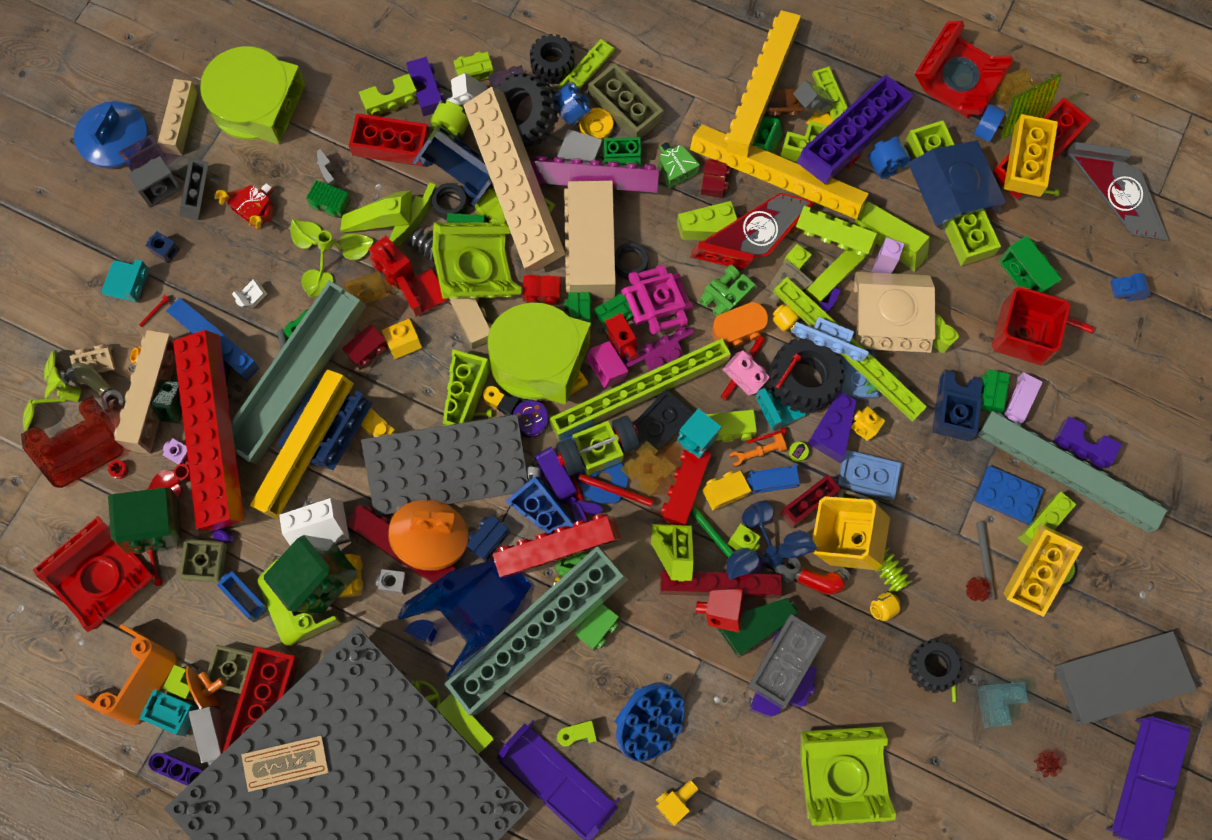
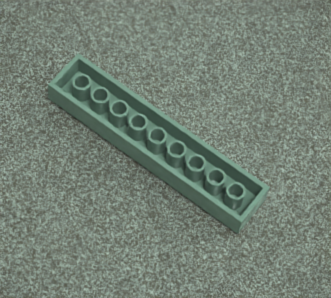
[445,546,628,716]

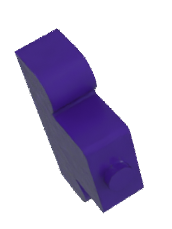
[749,632,817,717]

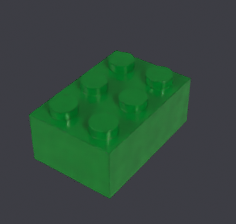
[998,236,1062,295]

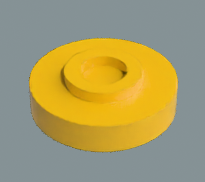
[580,108,613,141]

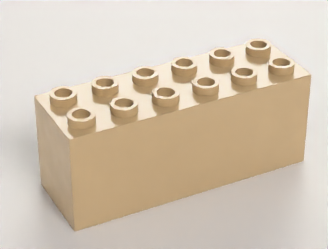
[564,181,615,299]

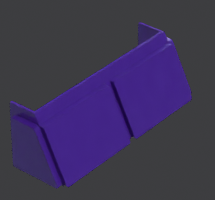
[1105,716,1190,840]
[496,720,620,840]

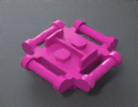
[621,265,694,334]

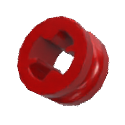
[108,460,129,479]

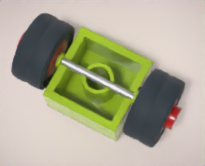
[556,416,640,476]

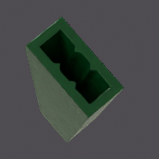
[717,598,799,657]

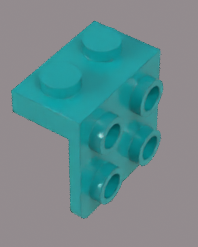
[102,259,150,303]

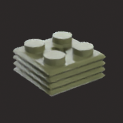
[179,539,227,583]
[207,645,253,694]

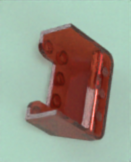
[21,395,124,488]

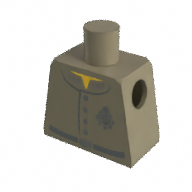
[767,260,813,306]

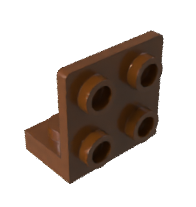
[765,89,804,115]

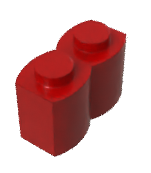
[522,275,561,305]

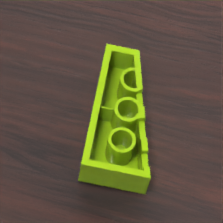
[855,202,930,272]
[796,206,880,257]
[443,349,491,425]

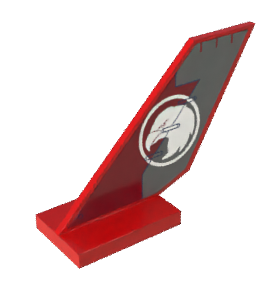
[690,193,814,270]

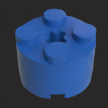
[555,81,592,126]
[867,136,911,179]

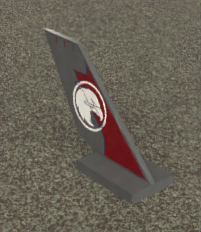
[1063,142,1169,241]

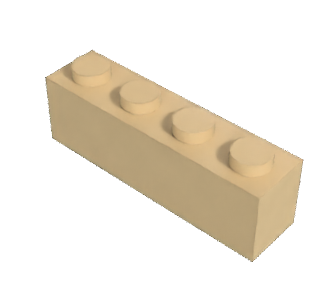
[158,79,198,156]
[449,298,492,349]

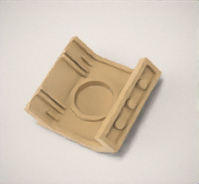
[853,272,935,353]

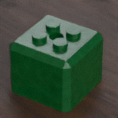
[108,487,182,554]
[264,535,357,613]

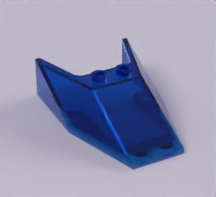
[397,560,532,679]

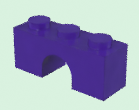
[406,57,445,117]
[1053,417,1122,469]

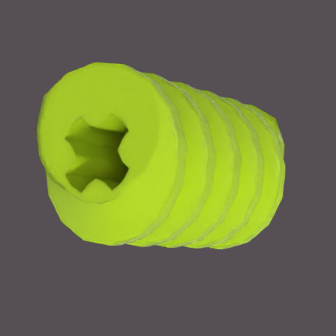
[875,548,913,592]

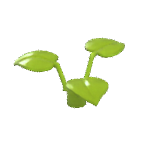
[290,219,373,298]
[23,349,81,435]

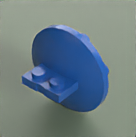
[74,101,148,169]
[614,682,684,762]

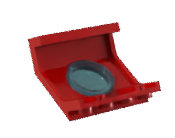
[915,21,1014,119]

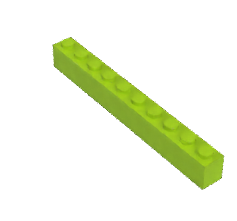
[550,338,731,441]

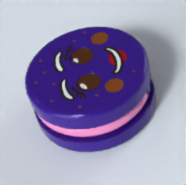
[513,400,549,438]

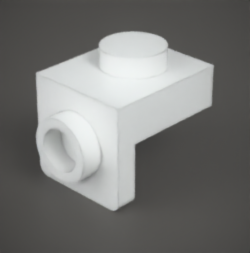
[232,279,267,309]

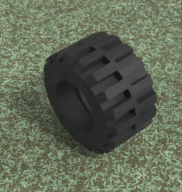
[530,34,574,84]
[909,638,964,693]

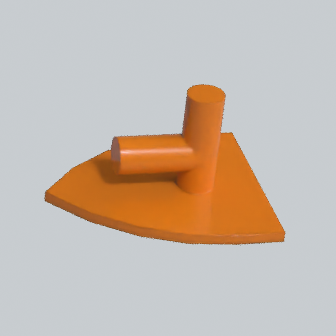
[186,666,225,709]

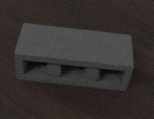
[179,158,209,220]

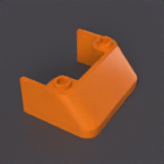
[74,624,178,726]

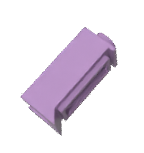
[1003,372,1042,424]

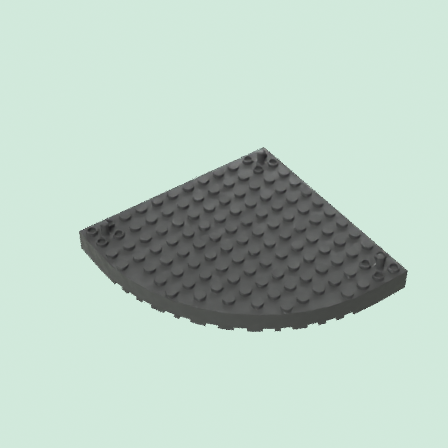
[164,626,529,840]

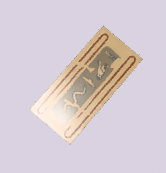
[241,736,328,792]

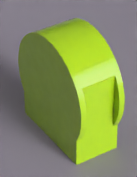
[200,46,306,145]
[488,303,591,405]

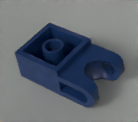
[932,369,982,441]

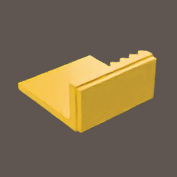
[382,319,422,359]

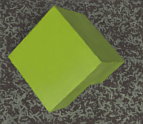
[163,665,194,701]

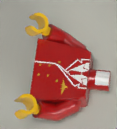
[215,183,274,230]

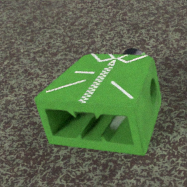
[658,142,700,188]

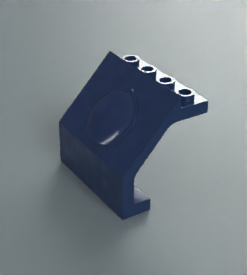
[908,140,1006,230]
[277,379,373,471]

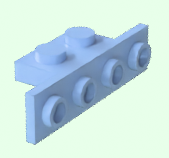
[791,317,869,361]

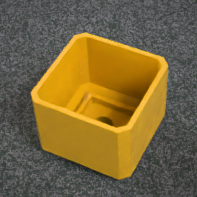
[812,497,890,570]

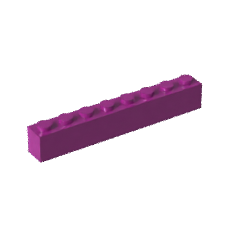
[528,155,660,193]

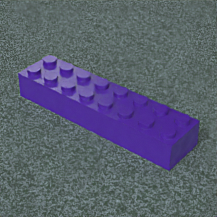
[797,74,914,185]

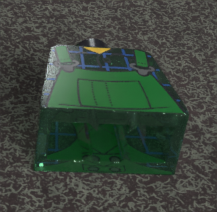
[150,375,182,424]

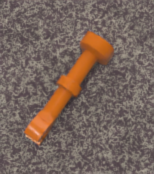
[729,433,787,467]

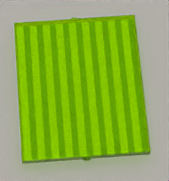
[1001,73,1062,140]

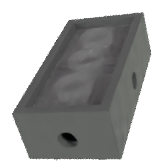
[747,614,827,709]

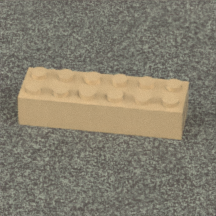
[114,330,176,454]

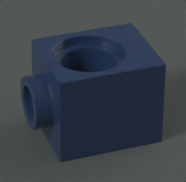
[145,231,180,264]

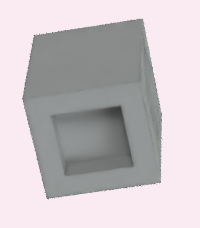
[376,569,408,595]

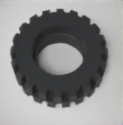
[496,73,560,147]
[768,338,845,413]

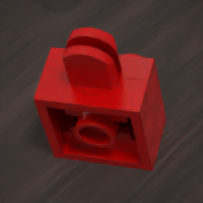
[368,235,415,289]

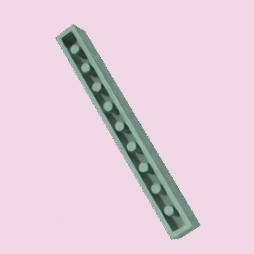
[977,411,1167,534]

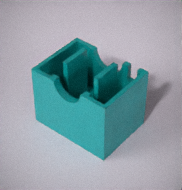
[677,408,721,459]
[139,689,199,737]

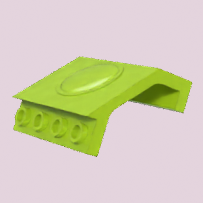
[432,222,521,299]
[800,727,896,826]

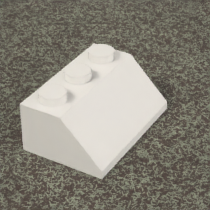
[279,498,349,546]

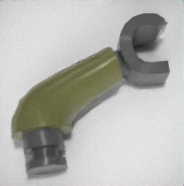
[61,363,126,413]

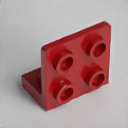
[396,269,448,317]

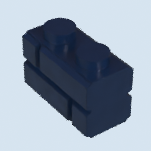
[467,515,510,562]

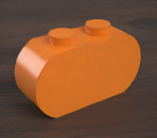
[712,302,768,348]

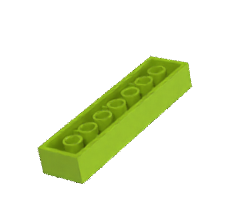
[905,120,1001,266]

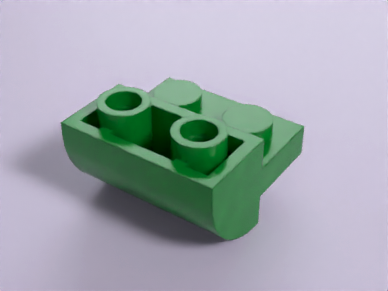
[604,137,641,166]

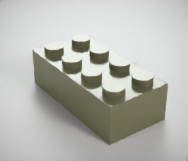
[588,63,664,139]

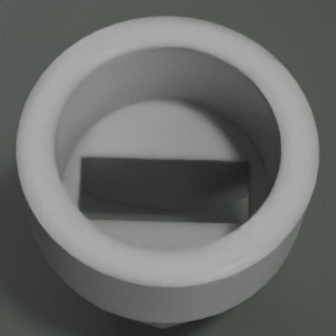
[526,467,542,481]

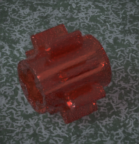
[966,577,991,602]
[1033,752,1062,778]

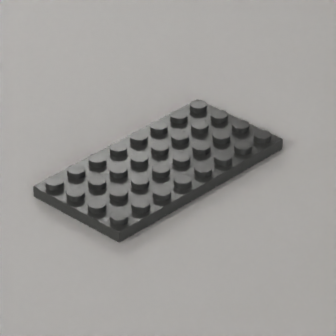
[361,414,528,516]

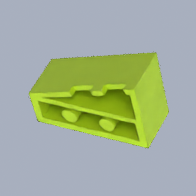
[677,201,737,241]
[651,524,693,581]

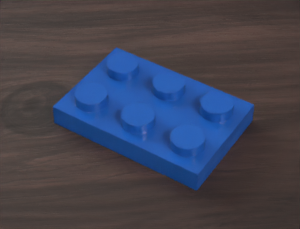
[974,466,1043,525]

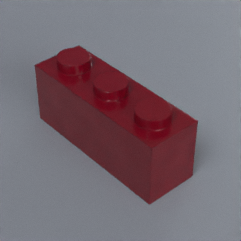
[780,474,841,529]

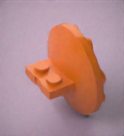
[388,500,469,570]

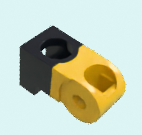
[483,386,521,415]

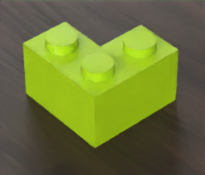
[780,121,827,162]

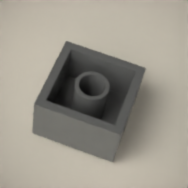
[128,156,182,208]

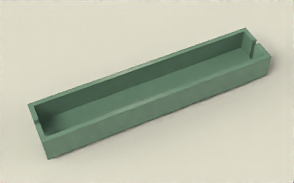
[231,280,366,465]

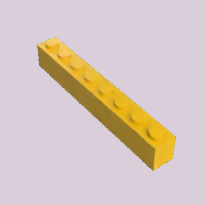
[250,370,354,520]

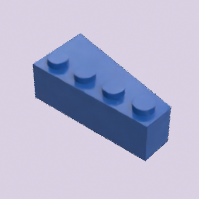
[505,477,575,534]

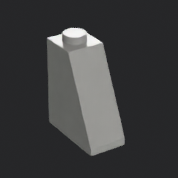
[189,707,225,766]

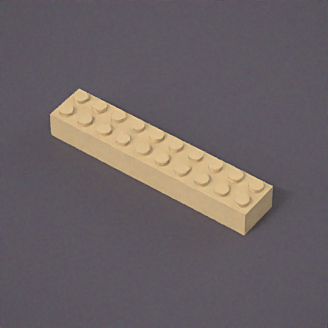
[463,87,566,271]

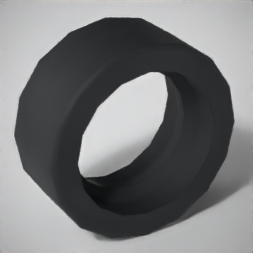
[432,183,467,220]
[614,242,649,280]

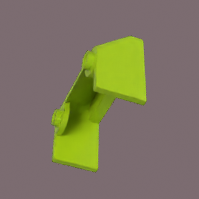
[258,559,342,646]

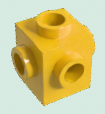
[851,406,885,441]

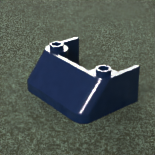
[412,125,492,206]

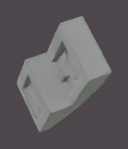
[317,149,337,188]

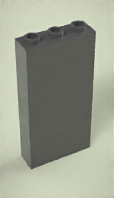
[1054,631,1197,726]

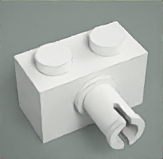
[446,73,488,106]

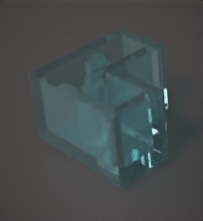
[978,682,1028,729]

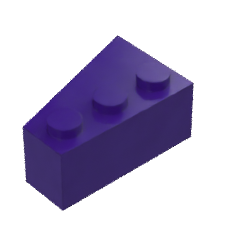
[807,391,856,463]

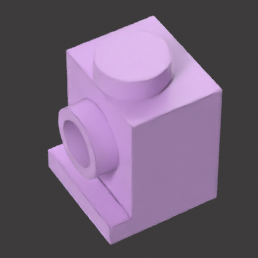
[162,438,188,465]

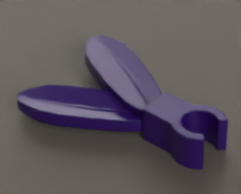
[561,496,603,522]

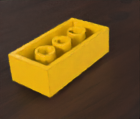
[1004,114,1058,197]
[1003,524,1082,617]

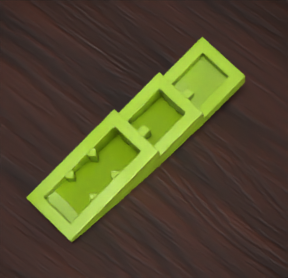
[390,182,437,247]
[805,247,868,303]

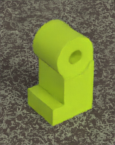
[557,721,597,747]

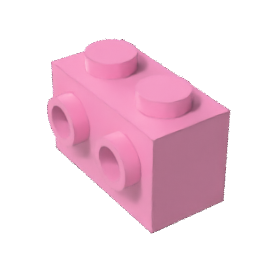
[722,351,769,396]

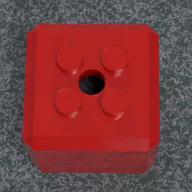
[991,286,1070,366]

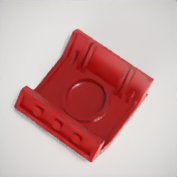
[33,516,154,633]

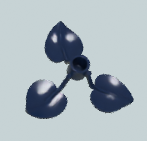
[727,501,818,580]

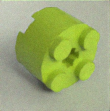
[430,100,470,139]

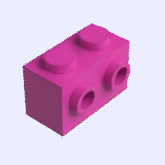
[586,341,628,388]

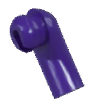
[213,528,234,544]

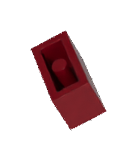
[342,324,388,370]

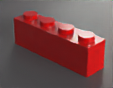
[661,450,711,526]

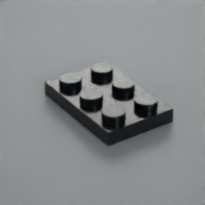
[633,389,694,456]

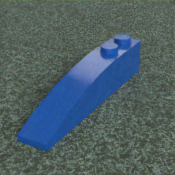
[166,298,259,382]

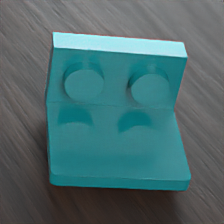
[755,388,806,431]

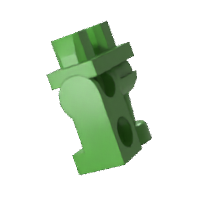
[700,265,756,316]

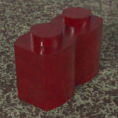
[701,157,730,198]

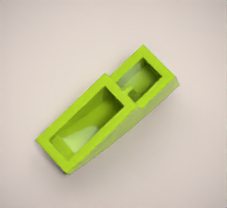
[437,693,494,754]

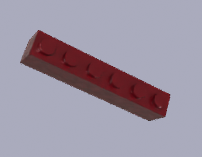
[346,505,457,591]
[660,571,781,598]

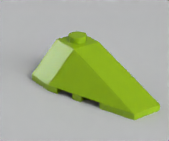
[340,190,412,233]

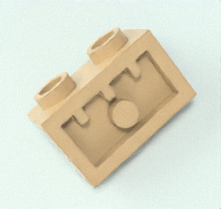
[70,344,116,373]

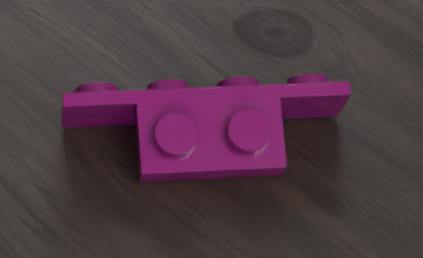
[622,326,694,372]

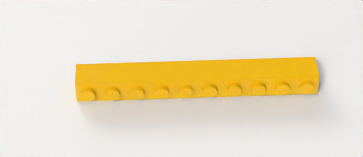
[724,10,801,157]
[690,124,869,220]

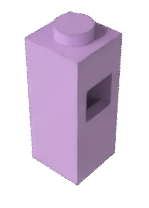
[872,238,904,273]

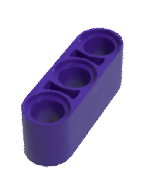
[534,447,577,502]
[148,752,205,786]

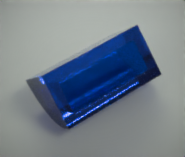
[404,620,439,647]

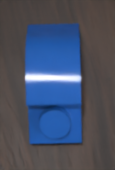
[974,104,1006,142]
[1110,273,1151,302]

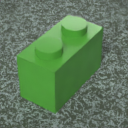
[575,604,619,651]

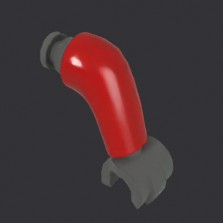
[775,557,850,595]

